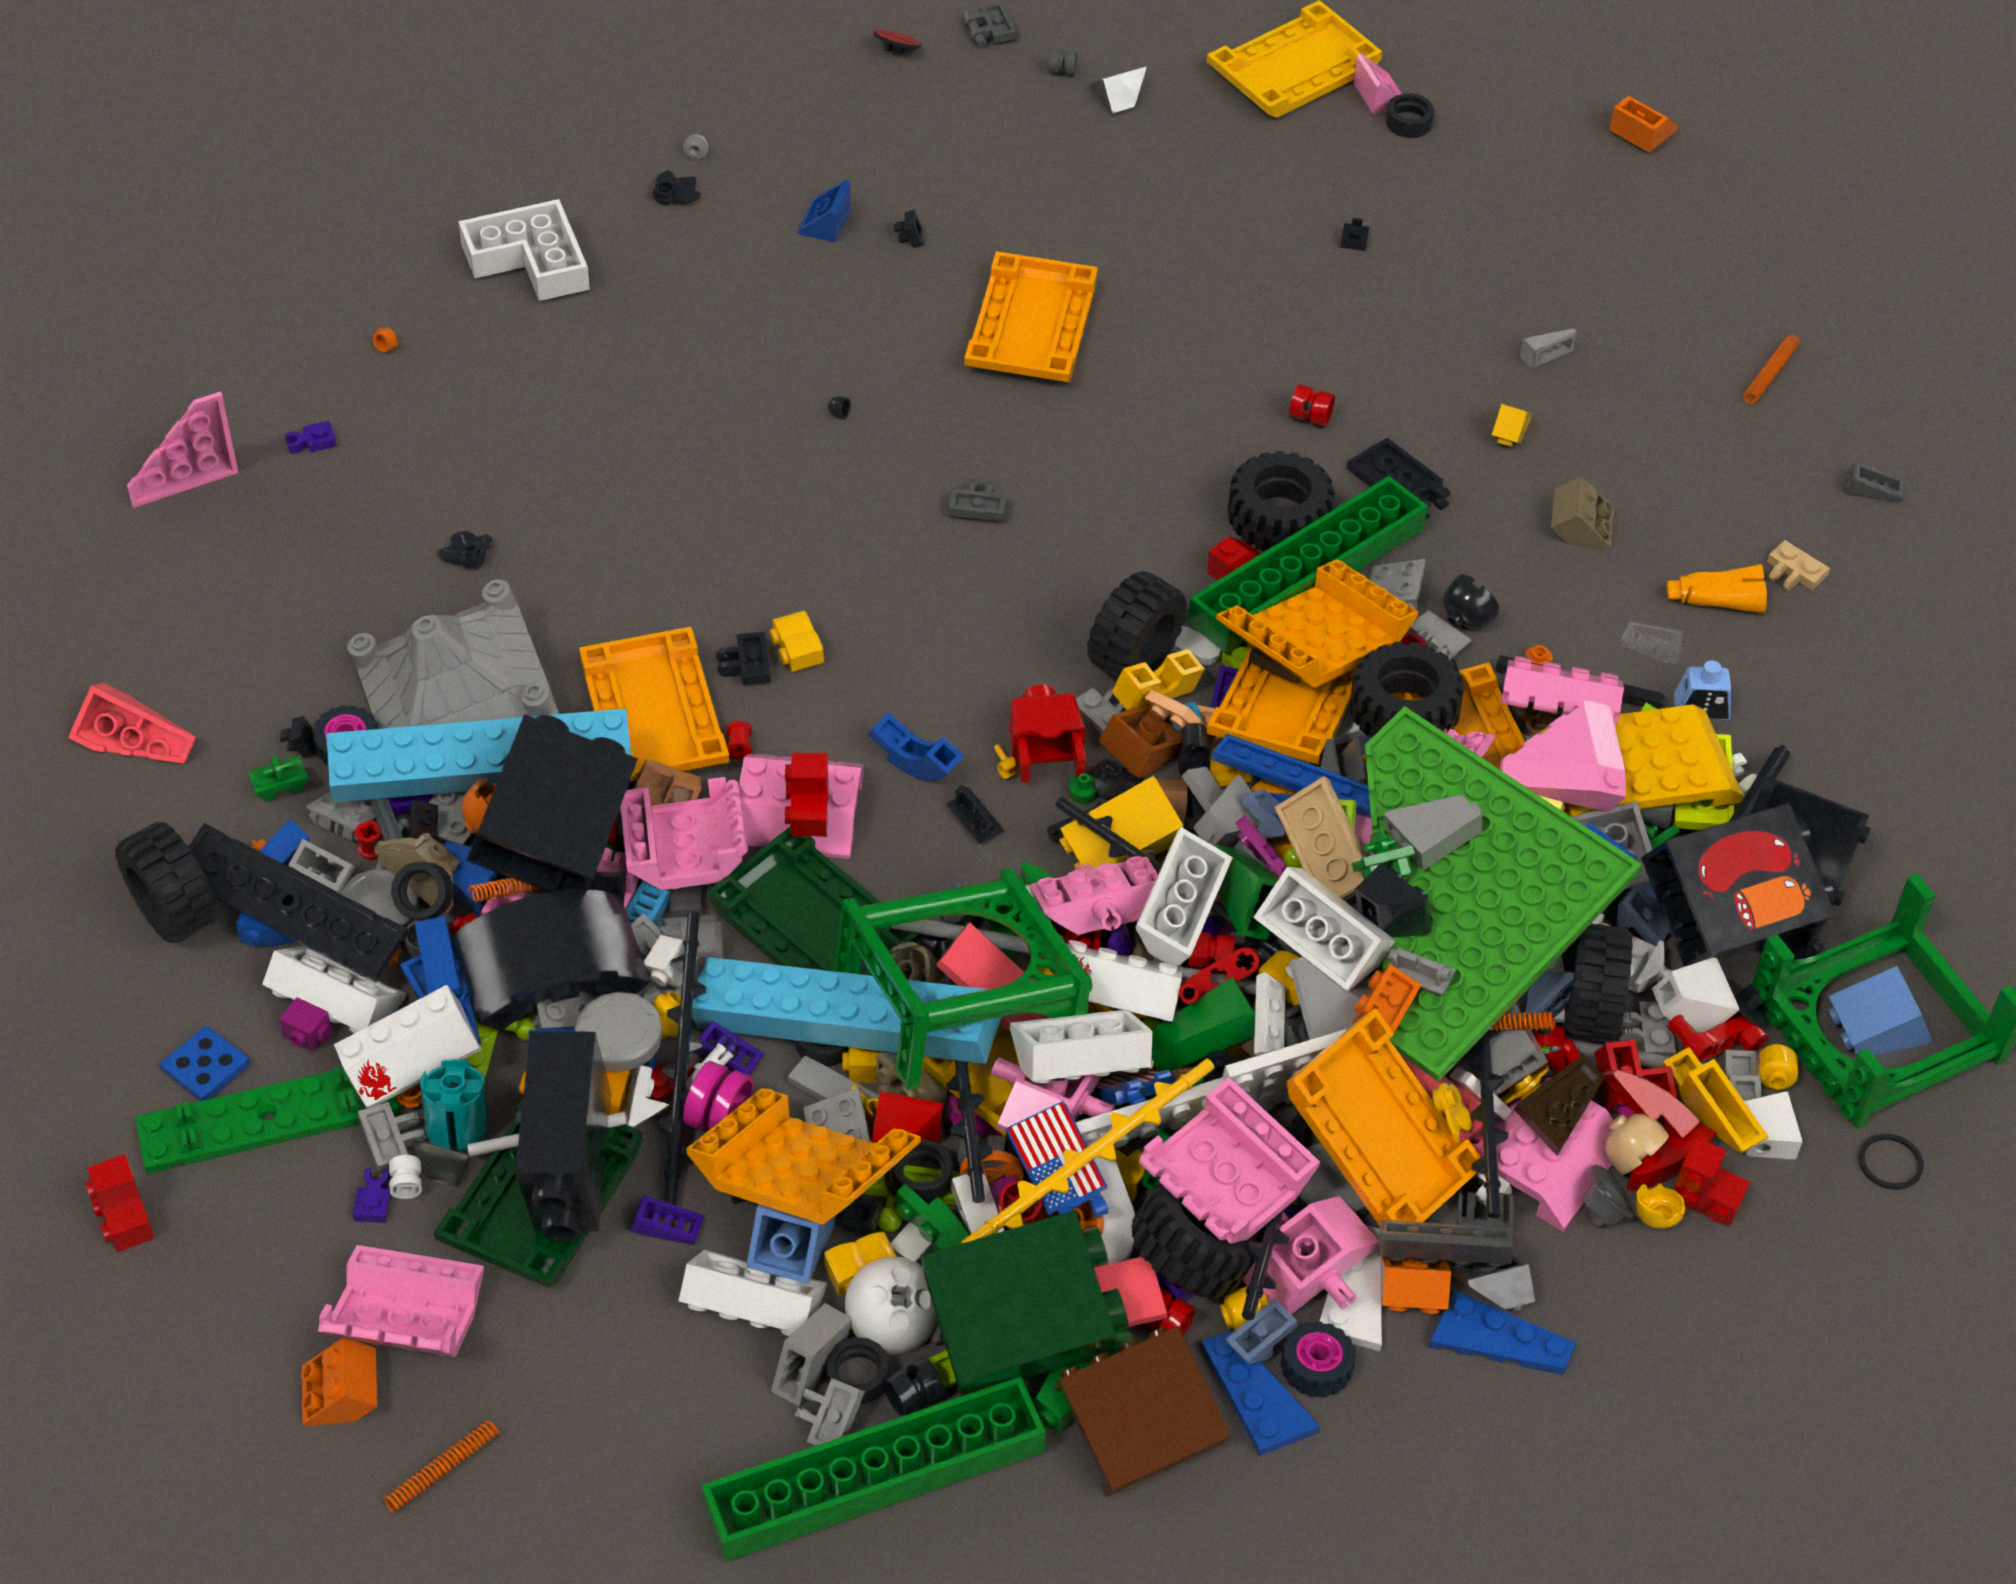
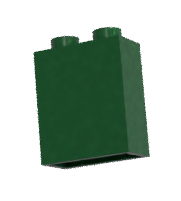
[921,1210,1129,1397]

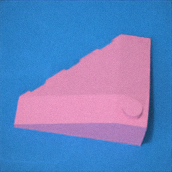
[127,392,238,508]
[1500,700,1626,812]

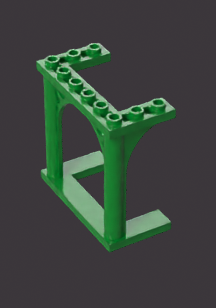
[834,868,1093,1090]
[1752,873,2016,1129]

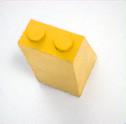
[1059,776,1184,869]

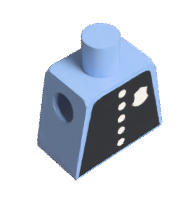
[1673,660,1731,720]

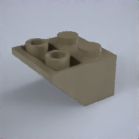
[1551,476,1614,549]
[876,1052,948,1110]

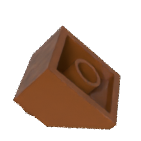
[1099,704,1181,778]

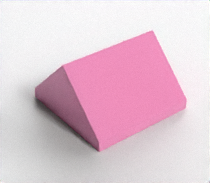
[1354,53,1402,114]

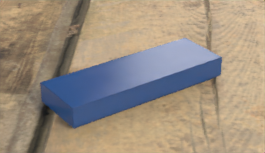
[415,916,461,996]

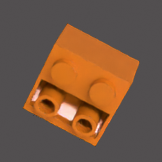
[1609,95,1679,153]
[301,1337,377,1426]

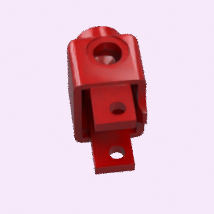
[1009,684,1086,783]

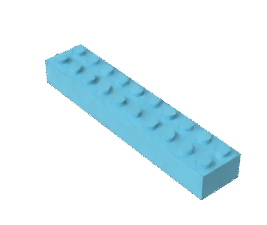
[327,709,632,803]
[692,957,1002,1064]

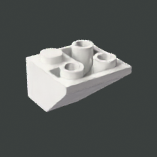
[1652,958,1740,1033]

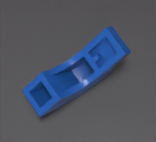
[867,712,964,781]

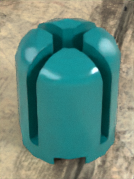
[420,1059,488,1151]

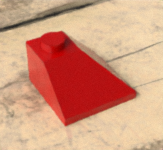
[1207,536,1262,581]
[871,1091,943,1144]

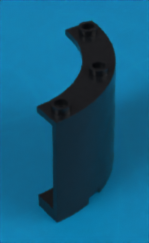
[1751,776,1871,960]
[452,889,651,1031]

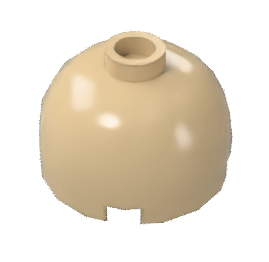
[1604,1114,1669,1175]

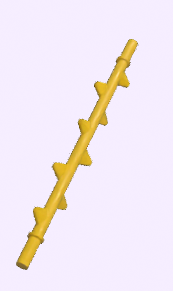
[961,1059,1214,1244]

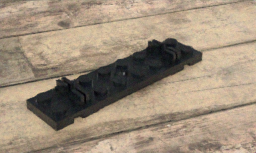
[188,823,409,983]

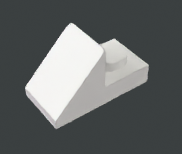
[624,1065,669,1128]

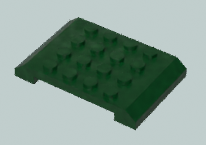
[707,827,922,976]
[434,1098,643,1288]

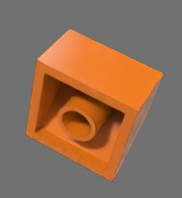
[1381,1256,1451,1314]

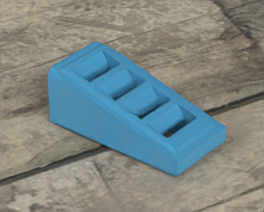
[626,880,670,925]

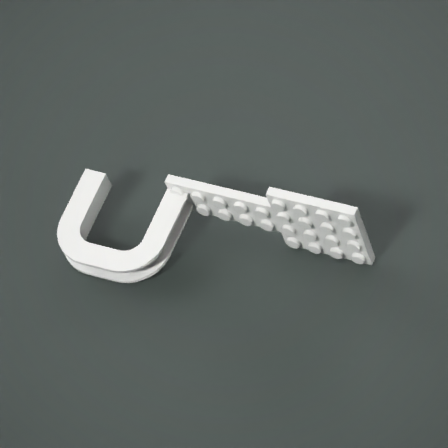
[951,1029,1346,1265]

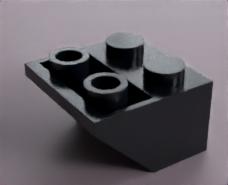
[1355,864,1431,938]

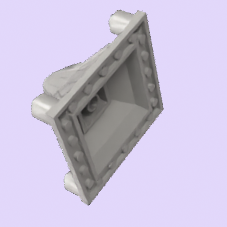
[347,579,560,729]

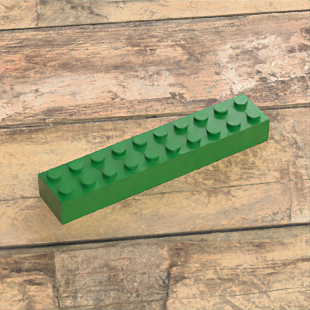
[1187,476,1428,653]
[701,1376,1046,1562]

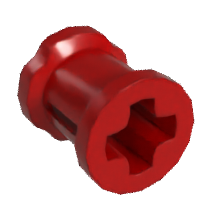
[726,721,752,760]
[355,821,383,860]

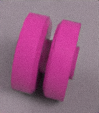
[683,1060,754,1131]

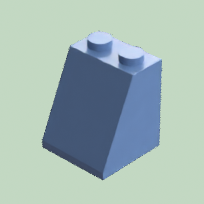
[1828,966,1933,1056]
[746,1204,837,1283]

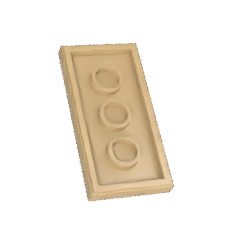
[1274,776,1366,901]

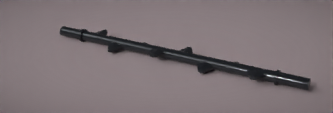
[1055,797,1288,956]
[658,912,706,1206]
[940,940,992,1203]
[1465,1024,1509,1218]
[1242,1110,1308,1321]

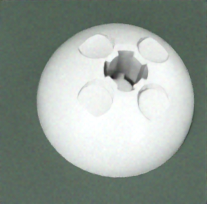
[845,1257,939,1354]

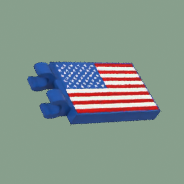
[1091,1068,1176,1105]
[1006,1100,1109,1218]

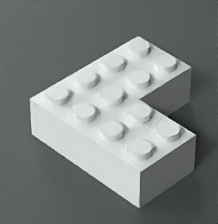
[458,199,590,301]

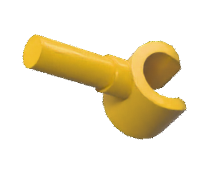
[994,744,1016,779]
[851,1085,878,1121]

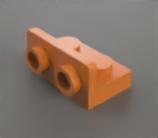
[1352,964,1422,1033]

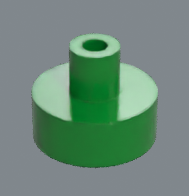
[1068,774,1098,804]

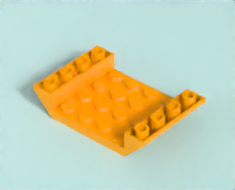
[1216,559,1419,688]
[686,1088,921,1225]

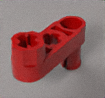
[1179,946,1261,1004]
[1667,1014,1769,1062]

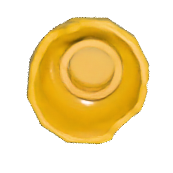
[1635,1183,1686,1229]

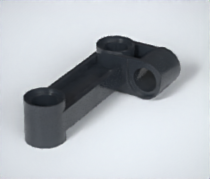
[1178,723,1210,836]

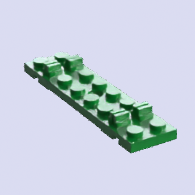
[135,1065,400,1175]

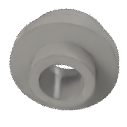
[683,134,709,159]

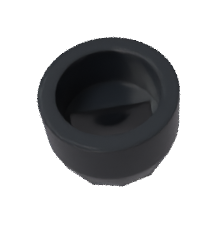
[828,396,851,419]

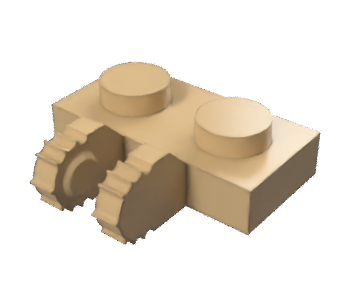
[1767,540,1830,591]

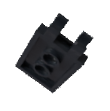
[1347,438,1451,519]

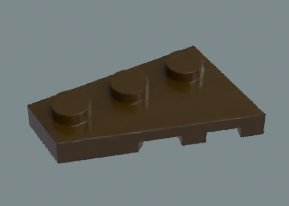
[1514,1054,1605,1156]

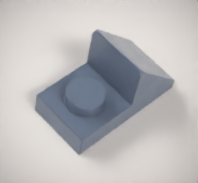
[1241,789,1287,838]
[1617,886,1670,946]
[1225,1299,1298,1365]

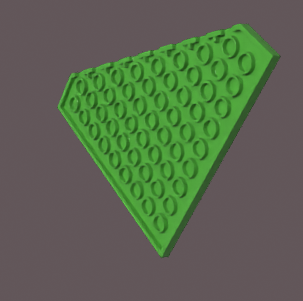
[1365,706,1642,1082]

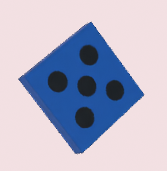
[159,1025,251,1101]

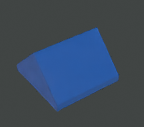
[797,179,851,242]

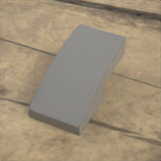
[1723,1050,1762,1101]

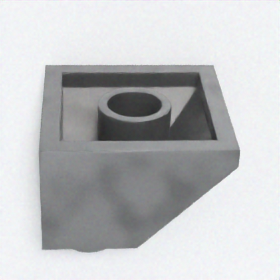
[1449,1255,1535,1311]

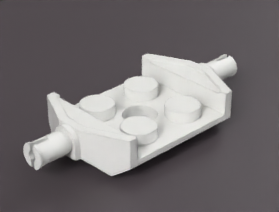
[1592,914,1672,993]

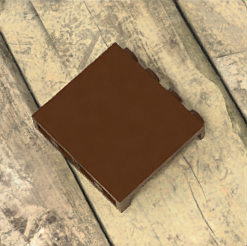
[1054,1326,1232,1497]

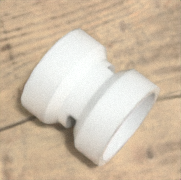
[389,1155,422,1199]

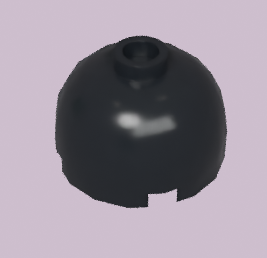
[1443,574,1500,630]

